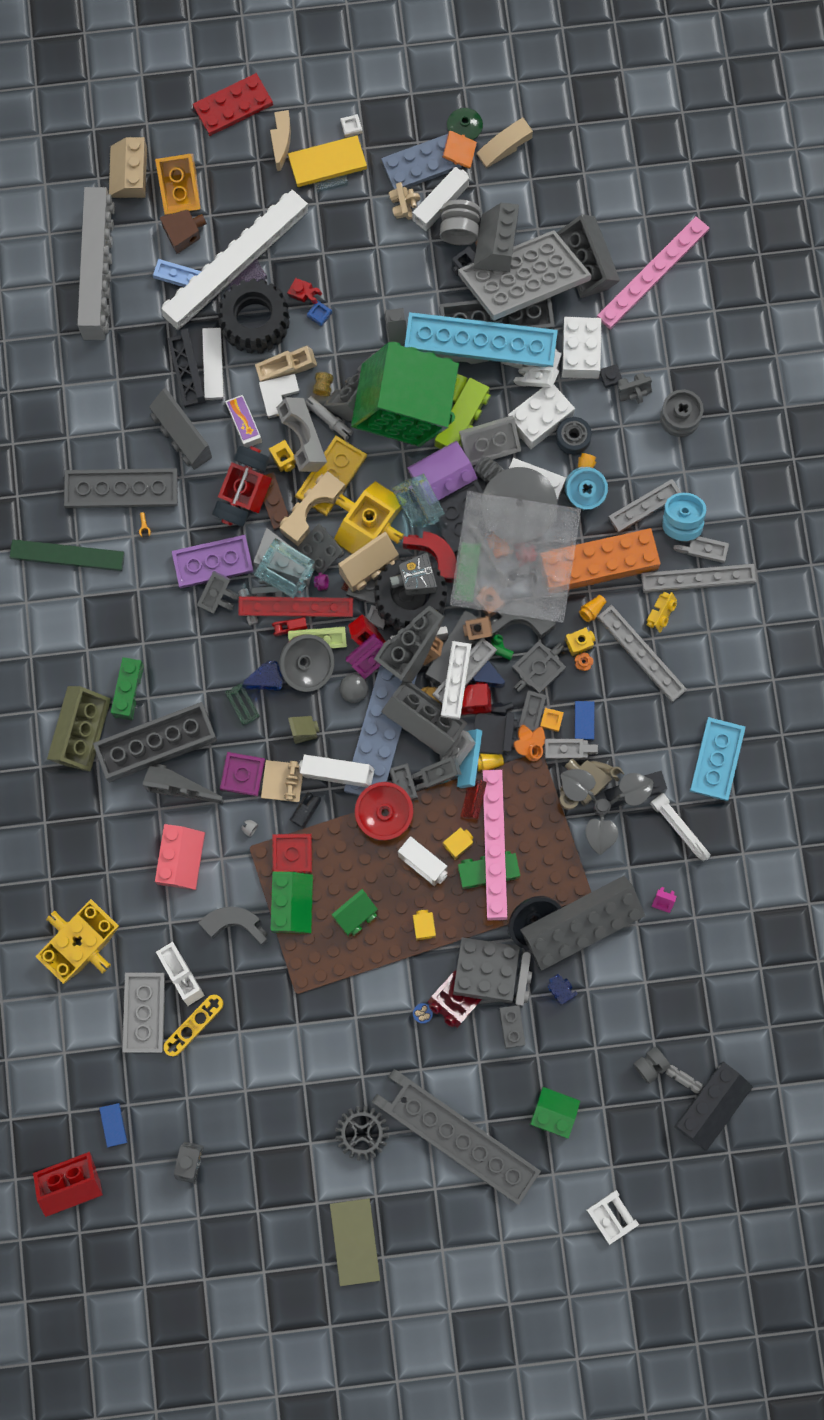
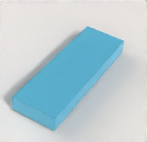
[457,729,482,788]

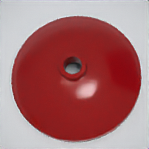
[355,782,413,840]

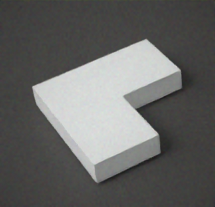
[259,374,300,419]

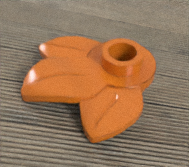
[514,725,545,761]

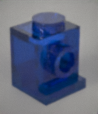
[547,974,578,1006]

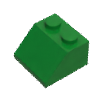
[332,889,378,937]
[529,1087,580,1139]

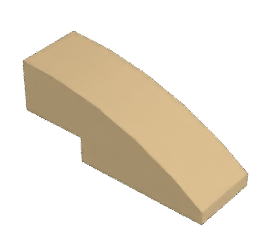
[270,110,291,171]
[477,118,533,168]
[255,346,317,382]

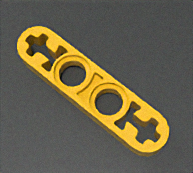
[164,995,224,1057]

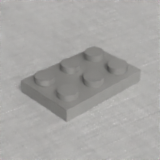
[459,415,521,466]

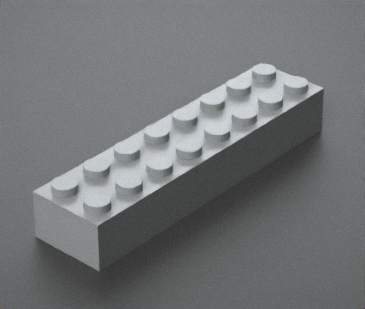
[77,187,115,340]

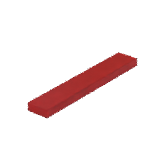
[238,596,353,617]

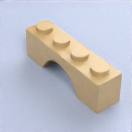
[280,471,346,546]

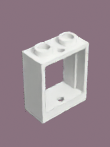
[398,836,447,886]

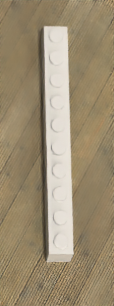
[161,190,308,330]

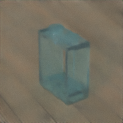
[392,473,445,528]
[254,538,315,598]

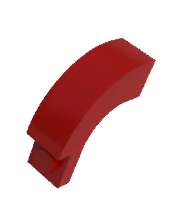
[403,531,457,584]

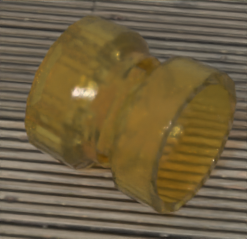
[313,372,334,397]

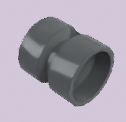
[633,1047,671,1084]

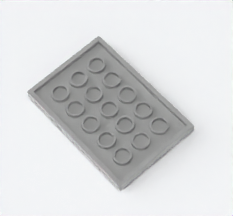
[458,230,591,320]

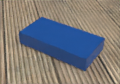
[575,701,594,740]
[100,1103,128,1147]

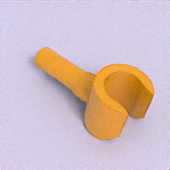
[139,512,151,538]

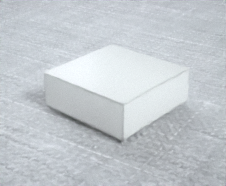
[340,114,362,137]

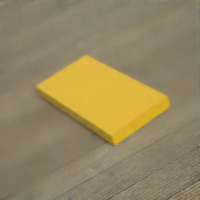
[288,135,367,187]
[295,436,367,516]

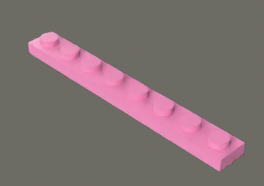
[597,217,709,330]
[483,770,507,920]

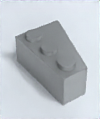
[253,528,315,586]

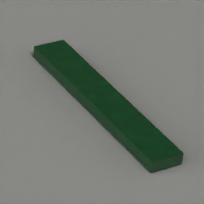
[9,539,125,571]

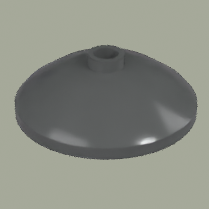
[279,634,334,692]

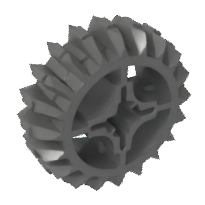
[335,1106,389,1161]

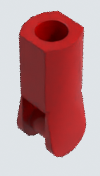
[272,617,307,636]

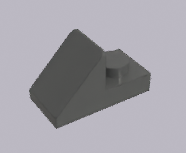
[385,308,407,346]

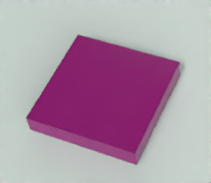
[220,752,265,797]

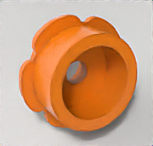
[574,652,593,671]

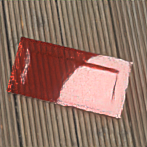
[461,780,487,819]

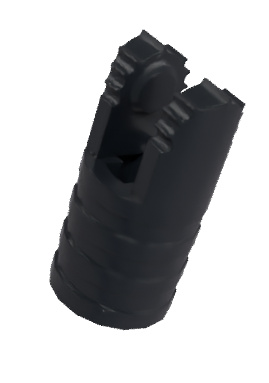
[289,792,321,829]

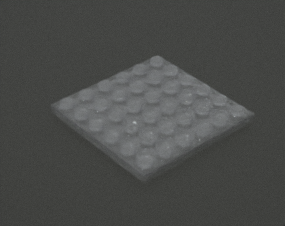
[450,491,581,623]

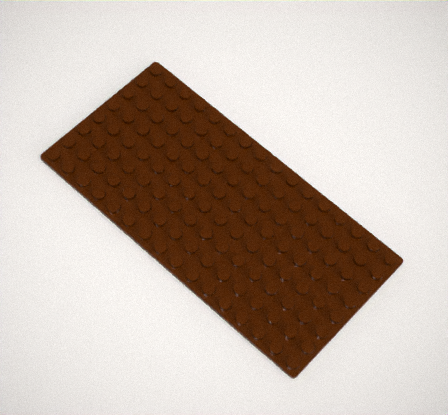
[250,755,591,994]

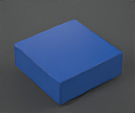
[307,300,332,327]

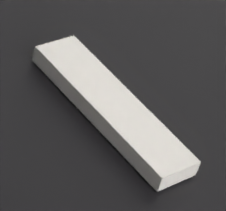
[202,328,224,400]
[441,641,471,720]

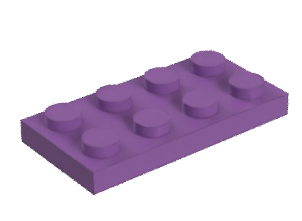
[172,535,254,588]

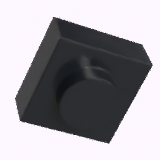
[600,364,622,388]

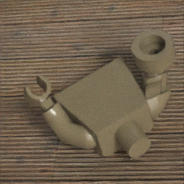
[559,759,624,810]

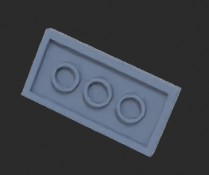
[381,134,462,190]

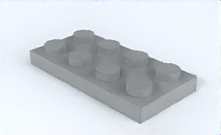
[123,973,165,1053]

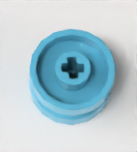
[565,467,608,509]
[662,493,706,541]

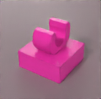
[651,887,677,913]

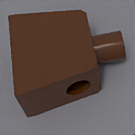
[160,210,207,254]

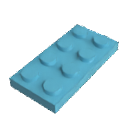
[690,717,745,801]

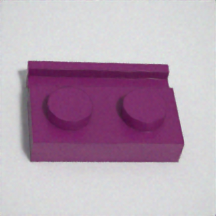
[346,634,384,679]

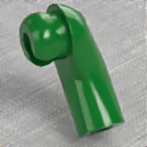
[491,634,514,660]

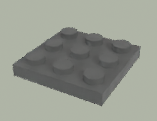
[453,937,520,1004]

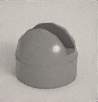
[242,820,258,837]

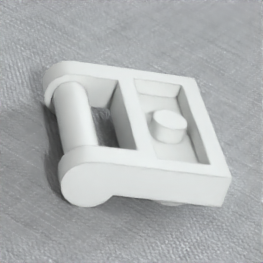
[587,1190,639,1245]

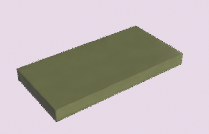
[330,1198,380,1286]

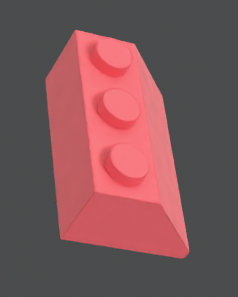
[155,824,205,890]

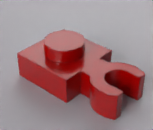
[287,278,322,304]

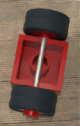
[212,446,272,527]

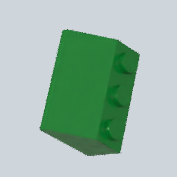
[271,871,313,934]

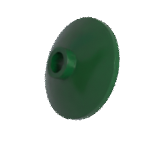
[447,108,483,140]

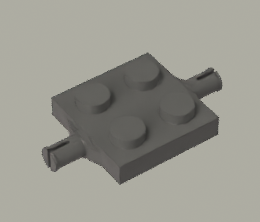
[512,641,566,693]

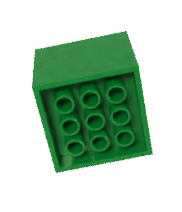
[351,342,459,447]

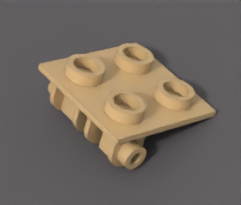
[261,760,303,802]

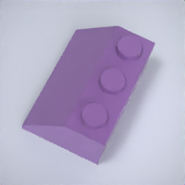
[407,441,478,505]

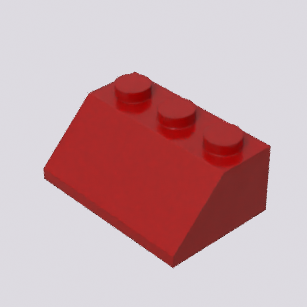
[33,1152,103,1217]

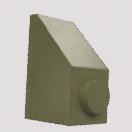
[288,716,320,744]

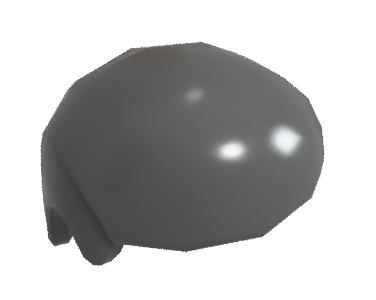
[339,674,368,703]

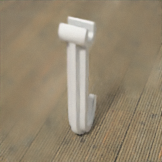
[650,793,711,861]

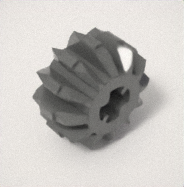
[474,457,504,484]

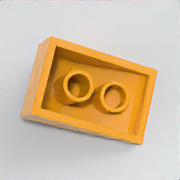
[155,154,201,215]

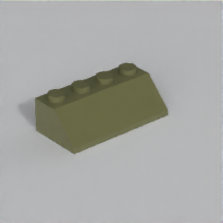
[47,686,111,771]

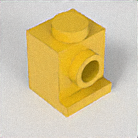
[269,440,296,472]
[564,628,596,657]

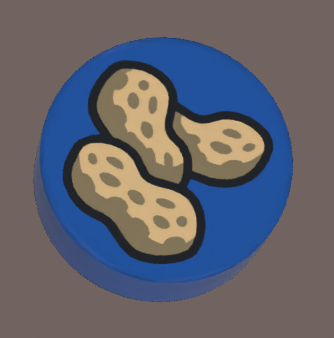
[413,1003,433,1024]

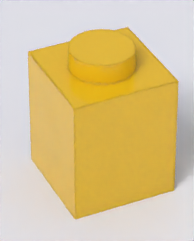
[443,828,473,860]
[413,910,436,941]

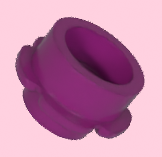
[314,572,329,591]

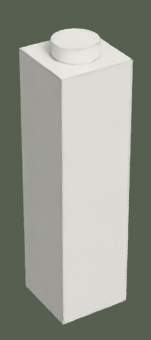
[412,167,469,231]
[299,755,375,787]

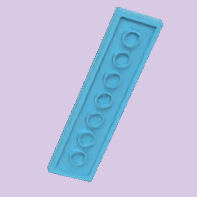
[404,312,558,367]

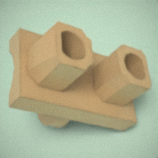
[389,182,420,220]

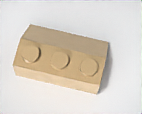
[109,137,147,198]
[338,532,399,592]

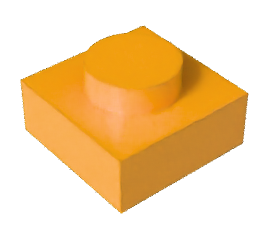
[540,708,564,732]

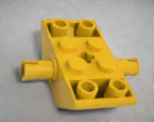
[334,481,406,554]
[35,899,119,984]

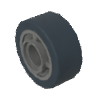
[556,417,592,455]

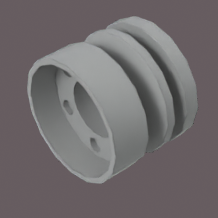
[440,200,480,245]

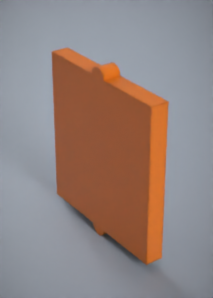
[442,131,477,169]

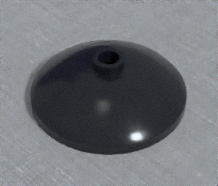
[508,896,562,950]

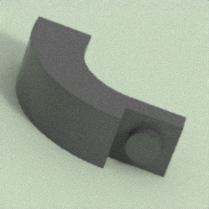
[490,603,556,639]
[198,907,268,946]

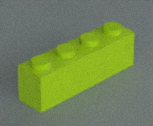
[435,378,491,449]

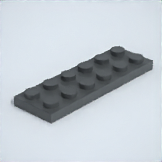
[64,468,178,508]

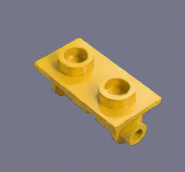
[646,592,677,633]

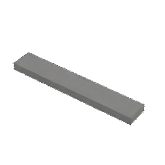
[641,564,756,593]
[597,605,687,703]

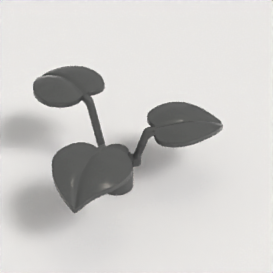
[560,769,654,855]

